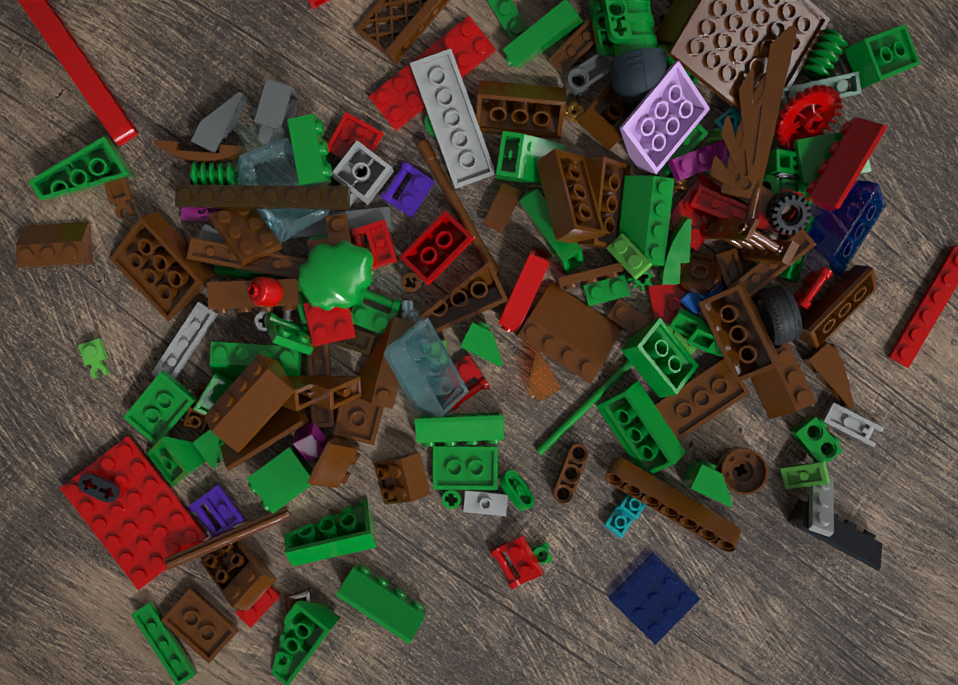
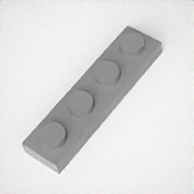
[151,301,218,379]

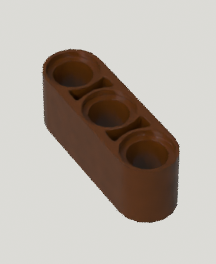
[552,441,589,504]

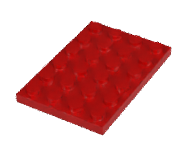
[60,435,209,591]

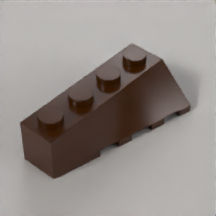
[419,261,508,337]

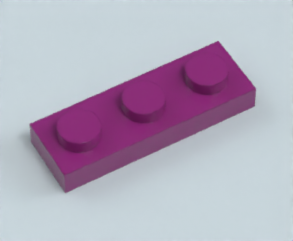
[668,141,729,182]

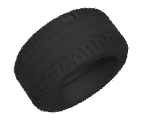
[755,285,802,345]

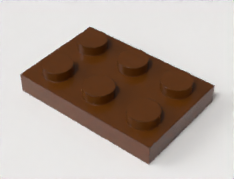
[209,209,281,266]
[161,587,240,664]

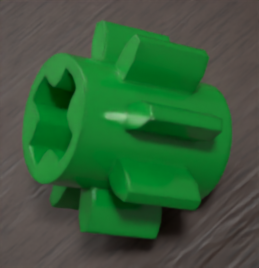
[626,269,654,291]

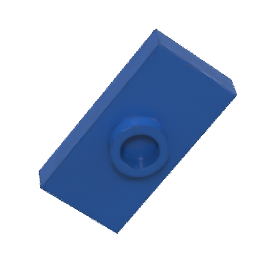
[679,283,724,315]

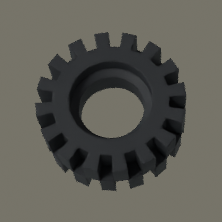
[766,191,812,235]

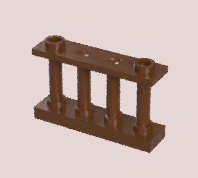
[702,217,799,266]

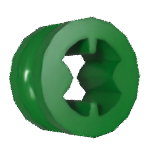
[442,490,461,509]

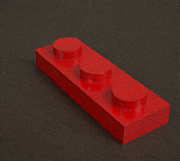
[690,185,762,219]

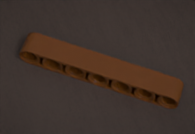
[605,457,741,552]

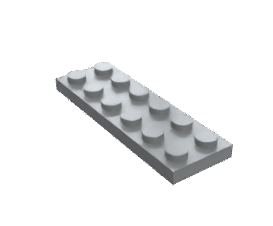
[410,49,496,189]

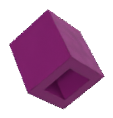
[293,422,327,462]

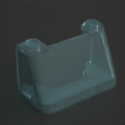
[237,138,330,243]

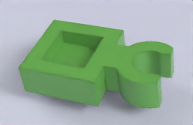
[78,338,110,379]

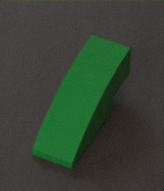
[658,215,692,285]

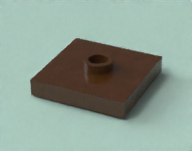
[332,397,384,445]

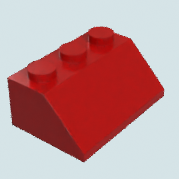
[399,210,475,285]

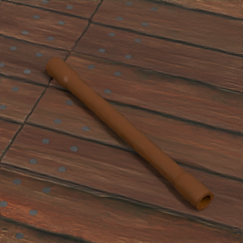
[416,139,501,274]

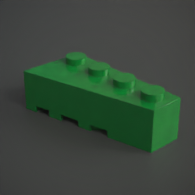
[28,136,135,201]

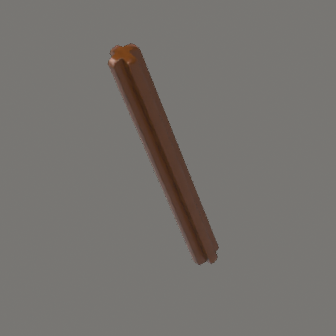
[164,507,291,569]

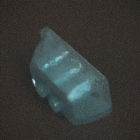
[384,317,469,417]

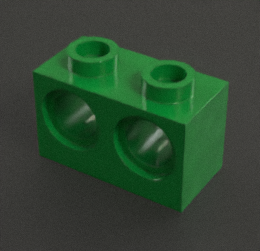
[789,415,843,464]

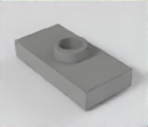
[463,490,508,516]

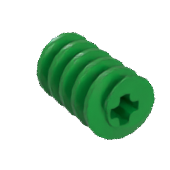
[802,28,847,79]
[190,161,239,185]

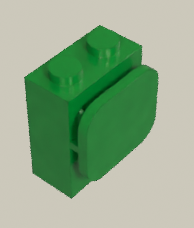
[247,445,313,514]

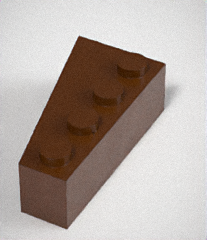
[207,279,300,314]

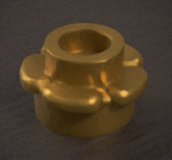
[564,101,585,122]

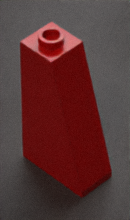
[498,246,552,333]

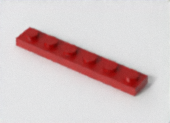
[887,246,958,368]

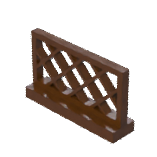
[355,0,451,65]

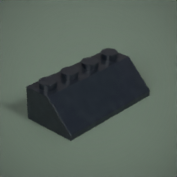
[787,499,882,571]

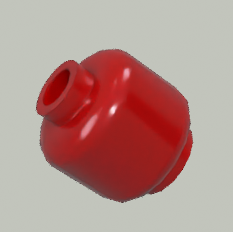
[247,277,283,307]

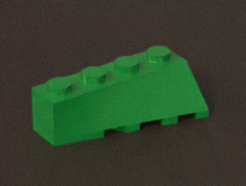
[284,498,377,567]

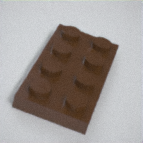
[654,357,750,441]

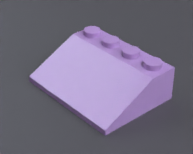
[620,60,710,174]

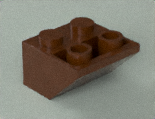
[374,452,431,504]

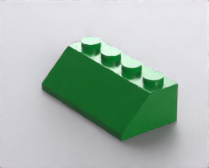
[614,176,674,267]
[210,341,303,381]
[596,380,686,474]
[414,412,504,447]
[336,563,426,644]

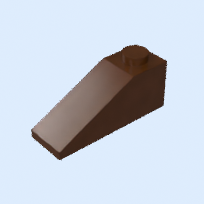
[802,343,854,409]

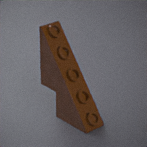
[282,376,361,411]

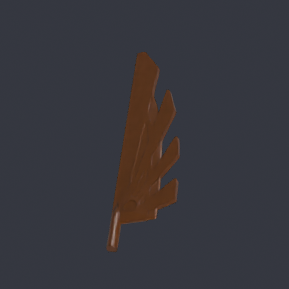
[709,26,797,218]

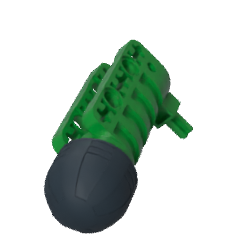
[588,0,669,106]

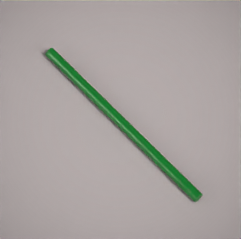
[535,359,633,455]

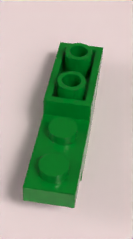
[669,308,724,357]

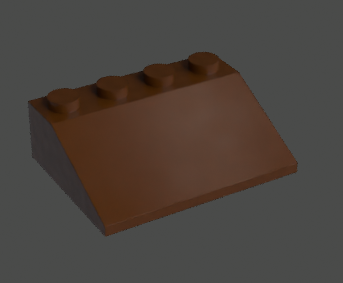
[110,211,216,322]
[516,282,623,384]

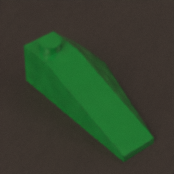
[271,601,341,685]

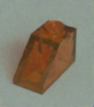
[526,351,562,402]

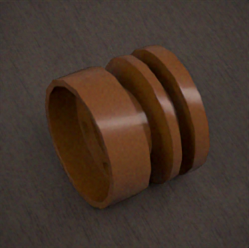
[715,447,768,495]

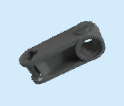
[563,45,614,97]

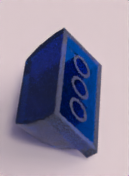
[808,180,886,277]

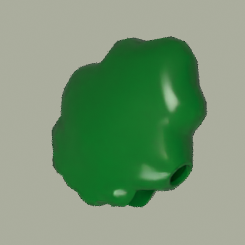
[297,240,374,311]

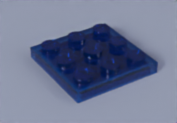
[608,553,700,645]

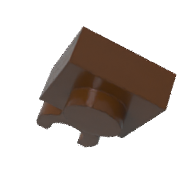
[104,178,135,219]

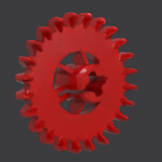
[775,85,843,150]

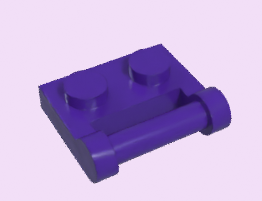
[379,160,435,218]
[188,484,245,538]

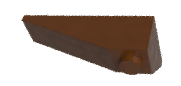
[358,316,415,409]

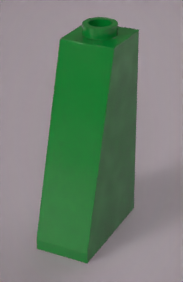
[503,0,584,69]
[519,189,584,274]

